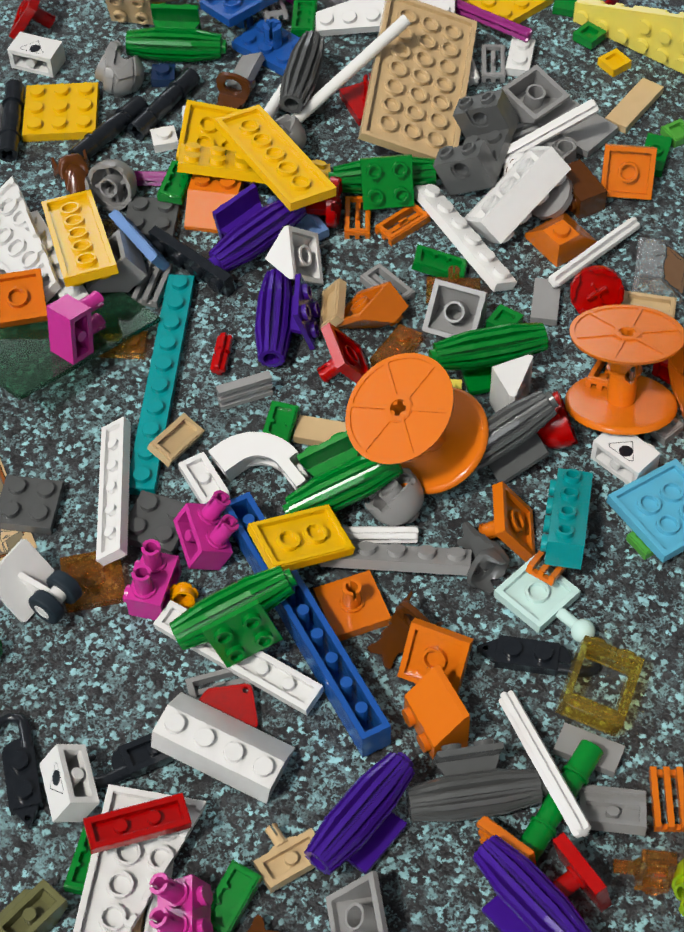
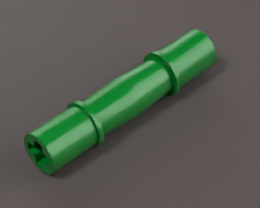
[519,740,604,864]

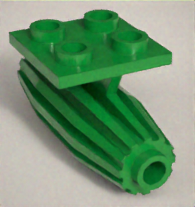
[125,3,227,62]
[328,154,436,210]
[429,323,548,395]
[282,431,404,514]
[170,565,297,668]

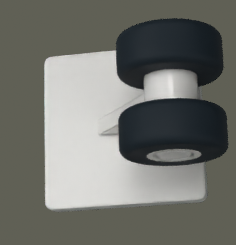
[0,539,82,624]

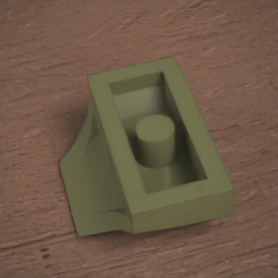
[0,879,68,932]

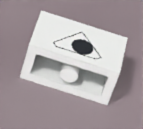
[7,32,66,78]
[591,433,661,484]
[39,744,100,822]

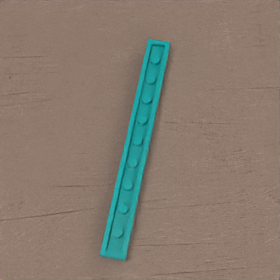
[129,274,195,495]

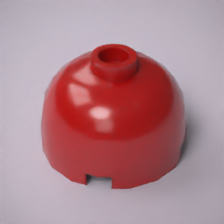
[537,391,578,449]

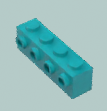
[540,468,593,570]

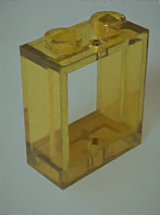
[555,635,645,737]

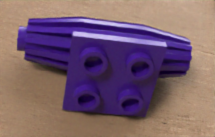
[208,183,307,272]
[254,268,320,368]
[304,752,415,875]
[472,835,592,932]

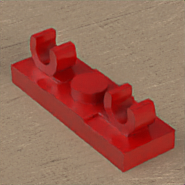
[83,793,192,854]

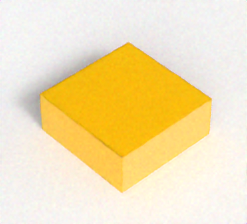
[597,48,632,77]

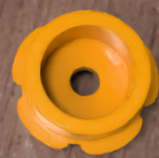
[170,582,199,609]

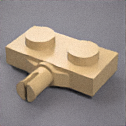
[253,823,316,893]

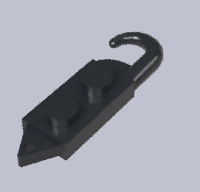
[477,635,602,678]
[0,713,44,830]
[88,733,176,789]

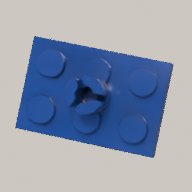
[199,0,278,29]
[232,18,300,76]

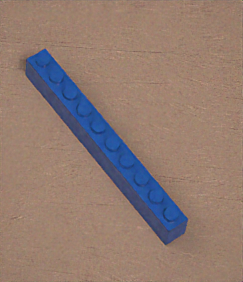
[224,492,391,758]

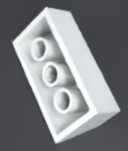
[464,146,571,244]
[151,692,295,804]

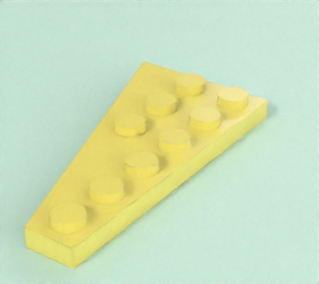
[573,0,684,74]

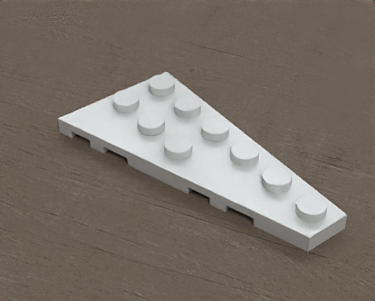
[315,0,456,36]
[0,176,62,303]
[73,784,207,932]

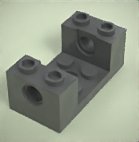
[433,89,519,196]

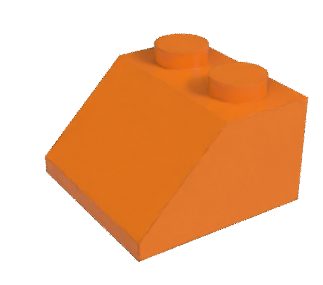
[184,174,244,233]
[402,665,470,760]

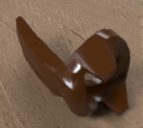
[216,72,256,109]
[50,150,91,194]
[367,591,443,669]

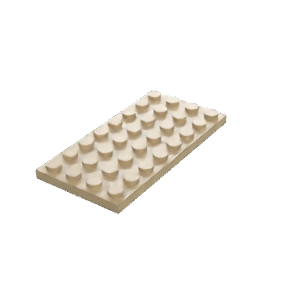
[358,0,478,160]

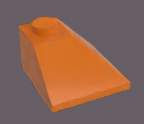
[524,212,597,268]
[336,281,408,329]

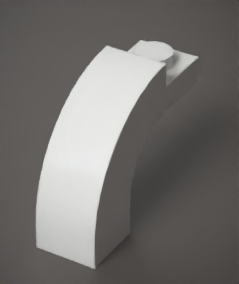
[209,432,309,490]

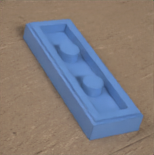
[108,209,170,272]

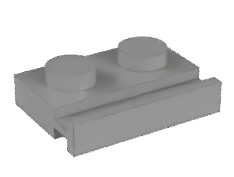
[579,784,647,836]

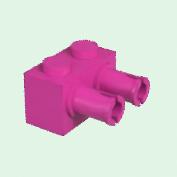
[46,291,106,365]
[173,490,239,570]
[123,539,182,620]
[149,872,213,932]

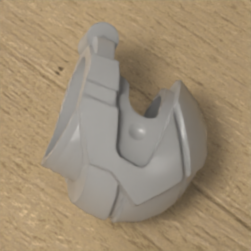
[95,40,144,98]

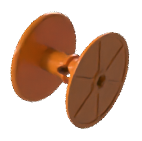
[564,304,684,435]
[345,353,489,494]

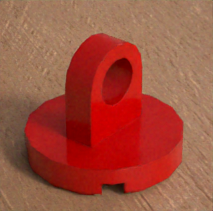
[305,176,343,228]
[570,265,624,314]

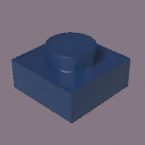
[151,63,176,87]

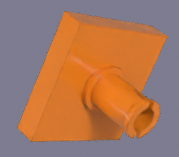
[601,144,657,200]
[0,268,48,328]
[478,481,536,562]
[313,570,391,641]
[397,617,474,695]

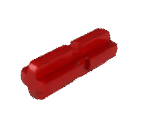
[210,332,233,376]

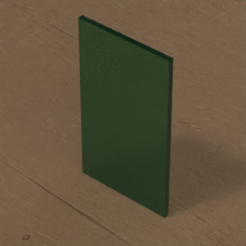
[0,283,160,400]

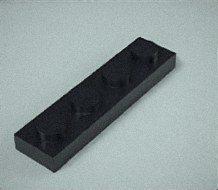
[148,225,235,297]

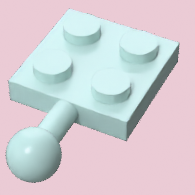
[494,554,595,643]

